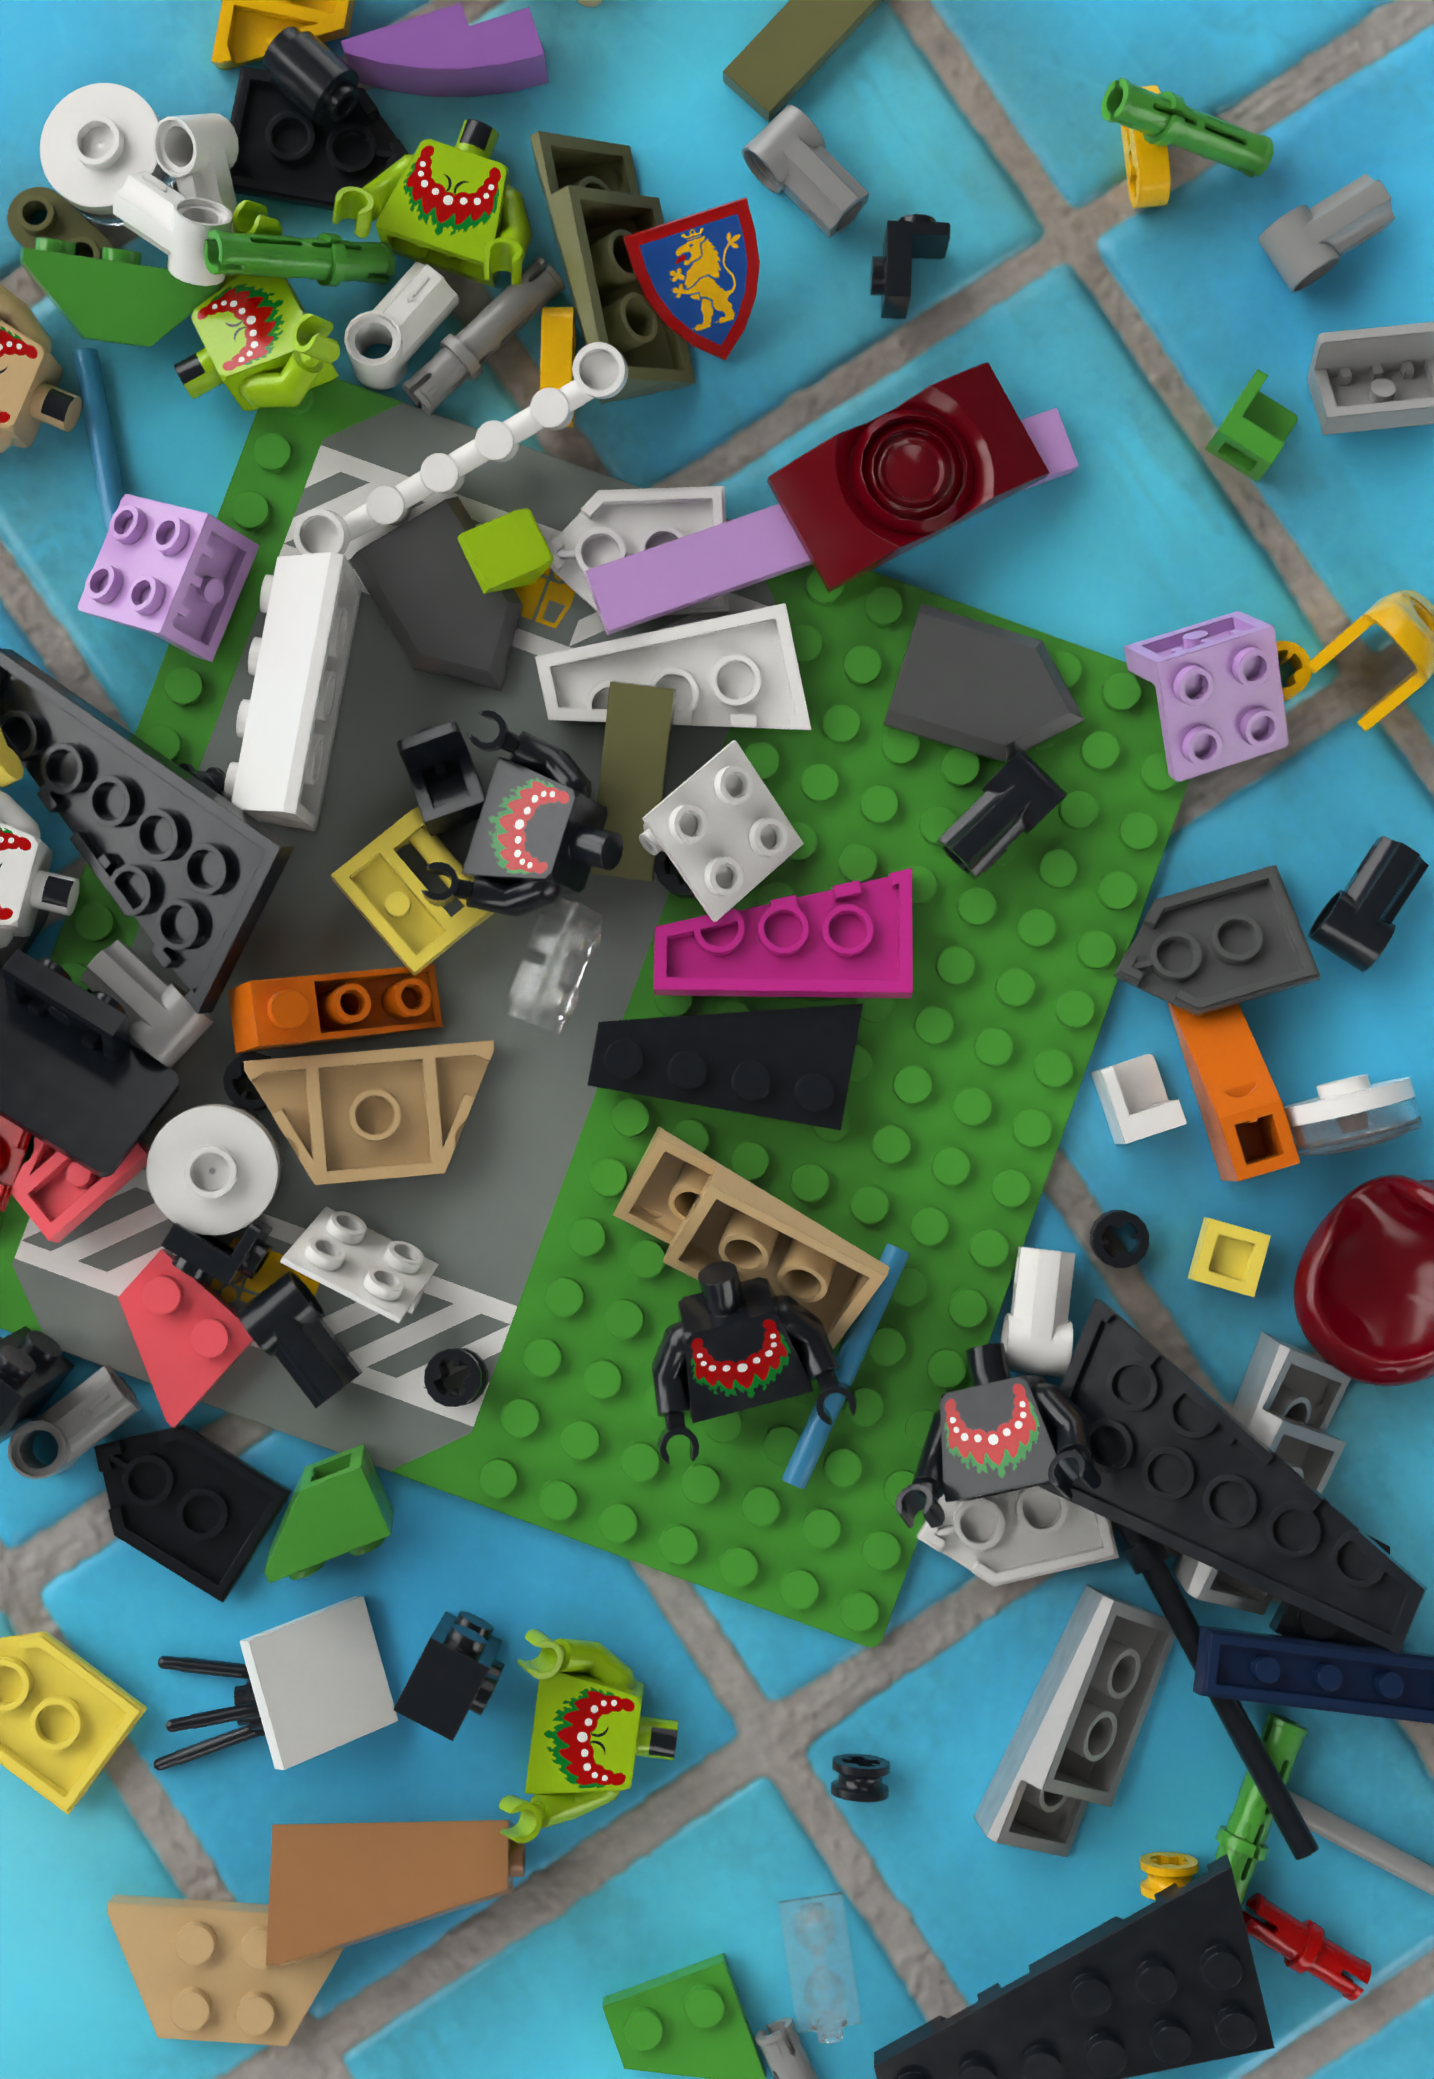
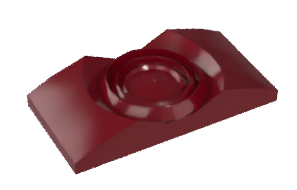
[767,362,1050,593]

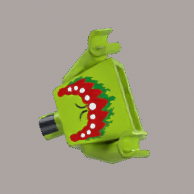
[332,119,533,288]
[174,200,340,411]
[499,1629,679,1843]

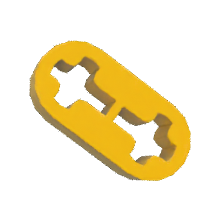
[1120,85,1171,209]
[540,306,576,428]

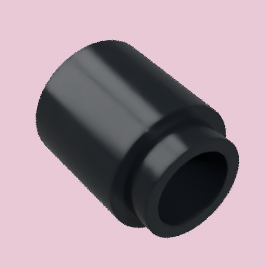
[263,26,359,125]

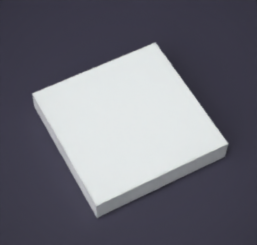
[239,1596,398,1770]

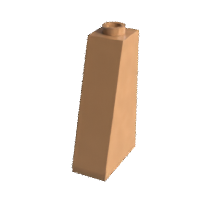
[266,1820,526,1966]

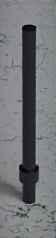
[1115,1522,1319,1860]

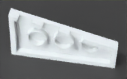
[535,603,811,730]

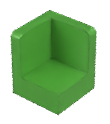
[1205,369,1298,482]

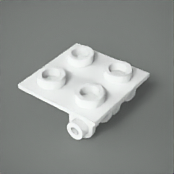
[639,740,804,922]
[280,1206,439,1323]

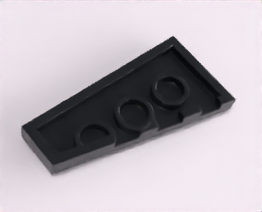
[587,1004,863,1130]

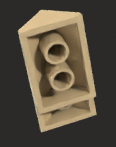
[613,1126,890,1349]

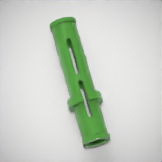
[1101,78,1273,178]
[203,230,395,287]
[1214,1712,1308,1909]

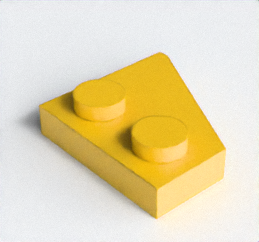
[211,0,355,70]

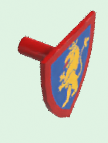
[623,197,760,361]

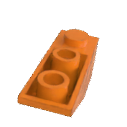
[228,964,443,1054]
[1167,1002,1301,1182]

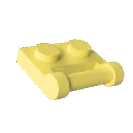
[331,806,495,977]

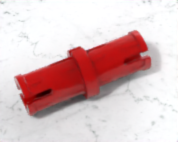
[1242,1893,1371,2001]

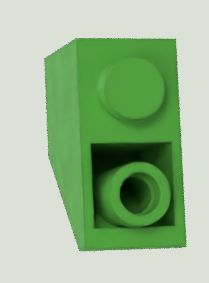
[264,1443,394,1583]

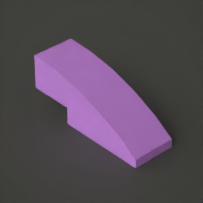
[341,3,549,97]

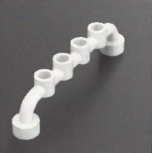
[293,342,628,554]

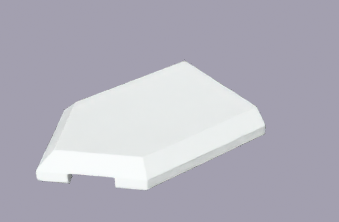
[547,486,729,615]
[916,1486,1119,1587]

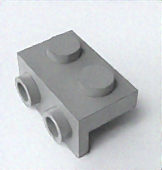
[1307,322,1434,435]

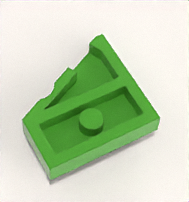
[602,1953,767,2079]

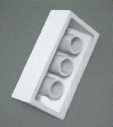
[224,552,362,832]

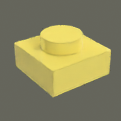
[1187,1217,1271,1297]

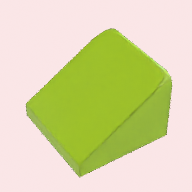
[457,508,554,594]

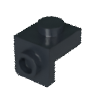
[870,214,951,319]
[397,721,485,836]
[161,1221,273,1286]

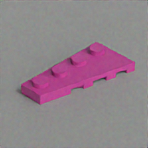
[654,868,913,998]

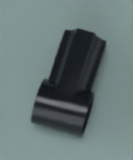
[936,749,1067,880]
[1308,836,1429,972]
[237,1271,363,1408]

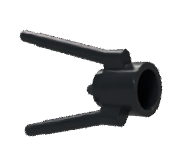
[154,1656,265,1771]

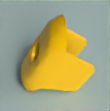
[1306,590,1434,732]

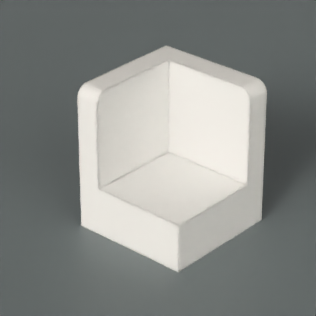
[1091,1054,1187,1144]

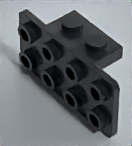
[0,949,179,1177]

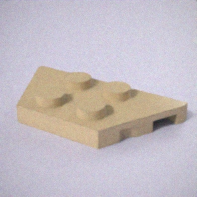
[243,1040,495,1185]
[107,1894,344,2046]

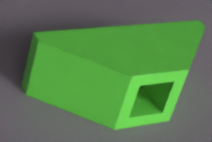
[20,237,221,347]

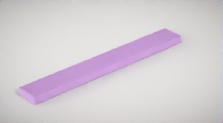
[585,408,1079,636]

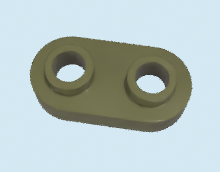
[7,187,114,259]

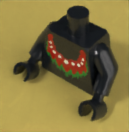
[422,710,623,916]
[652,1261,857,1464]
[896,1343,1101,1528]

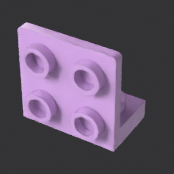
[78,494,260,662]
[1124,611,1289,782]

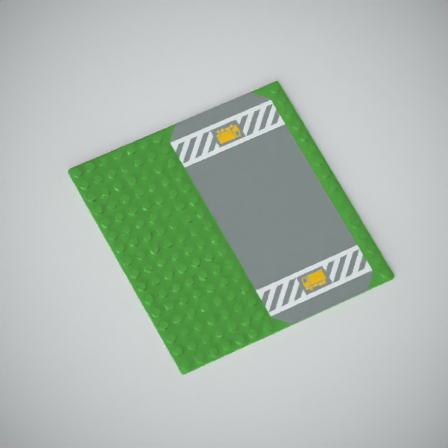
[0,378,1190,1647]

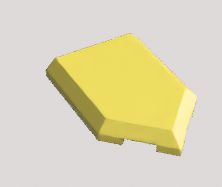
[0,1631,148,1815]

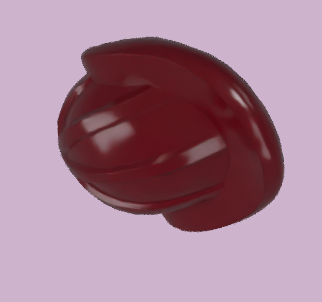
[1293,1175,1434,1387]

